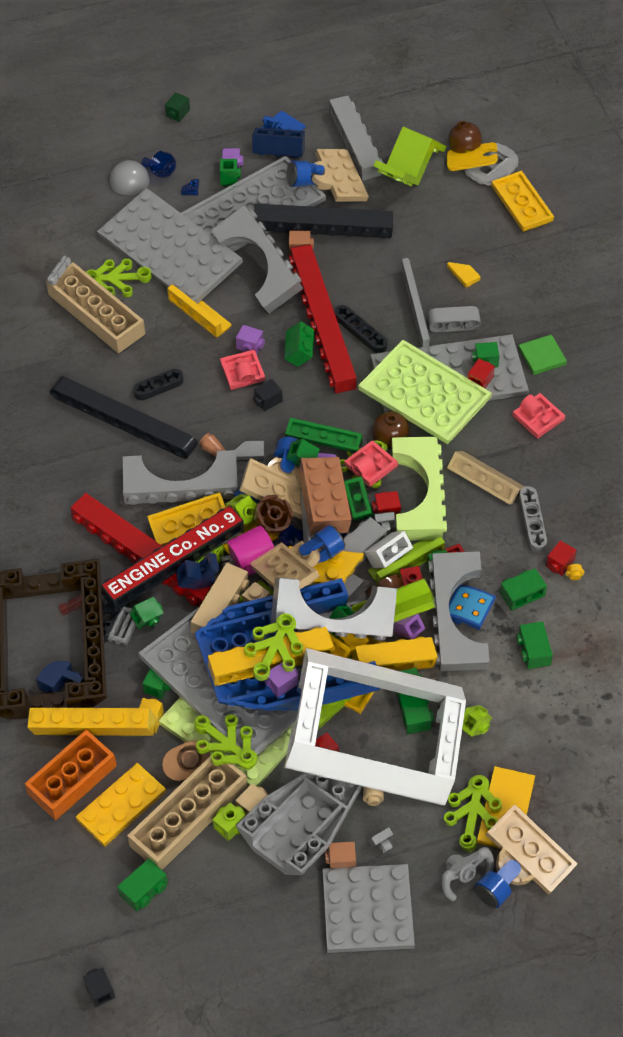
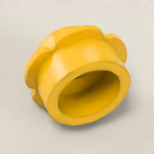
[565,564,585,580]

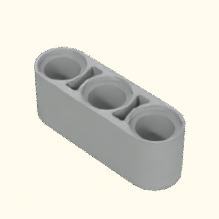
[428,306,481,332]

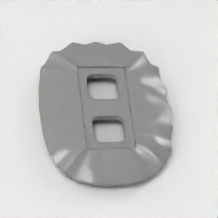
[463,143,519,186]

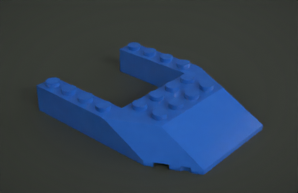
[195,578,380,711]

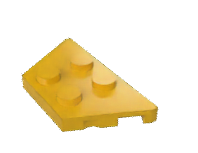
[289,546,364,586]

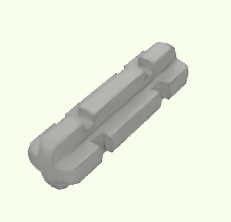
[47,255,71,285]

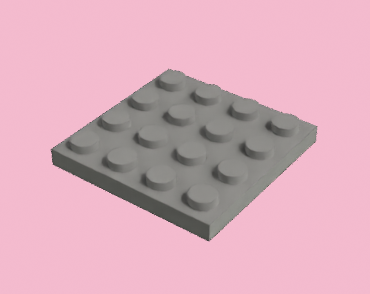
[323,864,415,953]

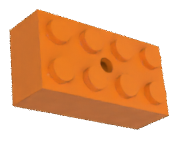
[24,729,117,821]

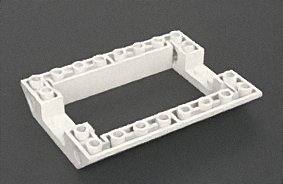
[284,648,466,806]

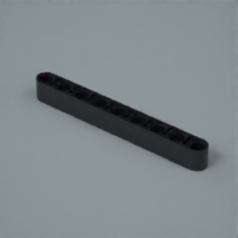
[50,376,198,459]

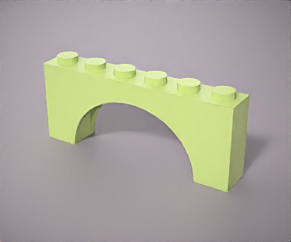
[392,437,447,541]

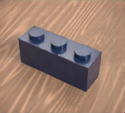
[252,128,305,158]

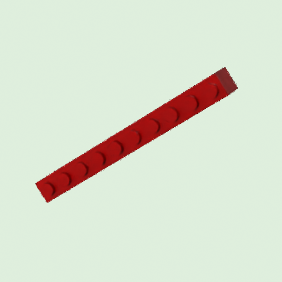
[288,244,357,394]
[70,493,213,607]

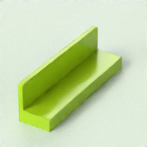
[368,537,445,585]
[352,579,435,623]

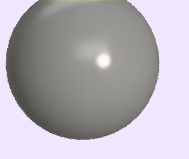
[109,160,150,196]

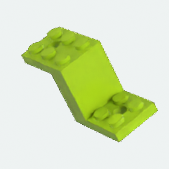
[373,127,447,187]

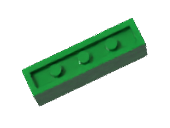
[285,418,363,453]

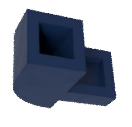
[176,552,219,589]
[36,661,84,693]

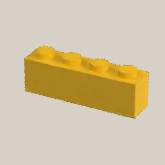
[351,637,438,671]

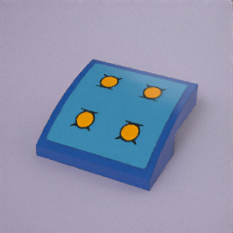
[449,585,496,630]

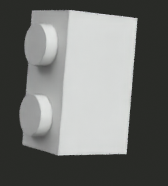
[365,531,413,568]

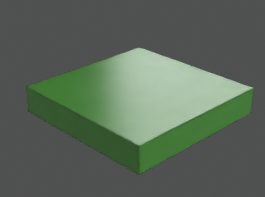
[518,335,567,375]

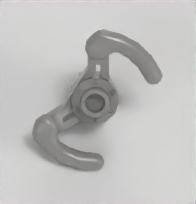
[442,847,494,901]

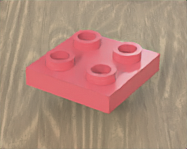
[220,349,265,390]
[512,393,565,439]
[344,440,398,487]

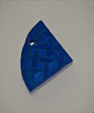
[181,179,199,195]

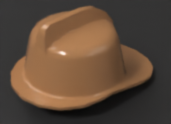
[162,740,210,781]

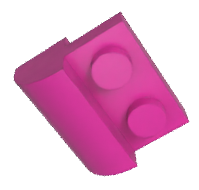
[227,525,274,576]

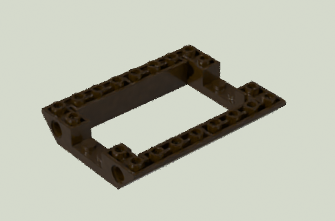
[0,559,107,720]

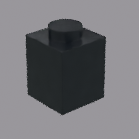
[253,379,283,412]
[83,967,116,1008]

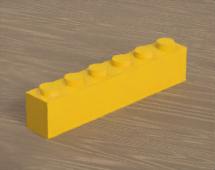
[208,627,334,686]
[27,708,155,736]

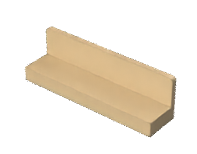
[447,451,525,505]

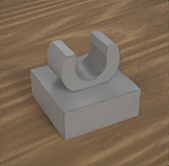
[373,512,395,534]
[367,827,393,853]

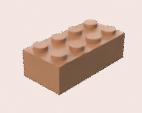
[298,457,352,535]

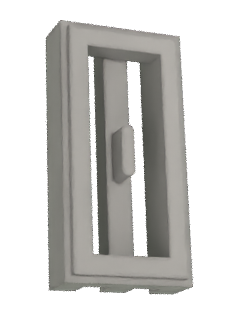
[108,606,136,647]

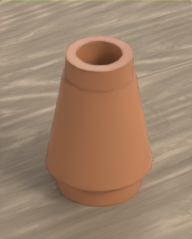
[199,433,226,457]

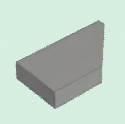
[235,441,264,460]

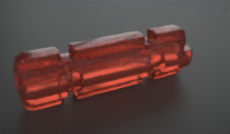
[59,595,82,615]

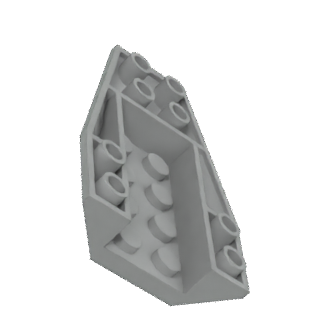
[236,773,363,875]

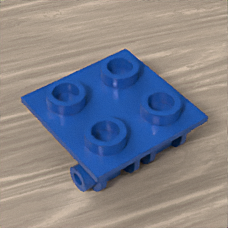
[260,110,306,131]

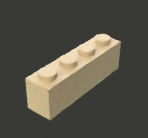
[190,563,250,634]

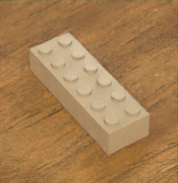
[46,262,145,354]
[127,756,248,870]

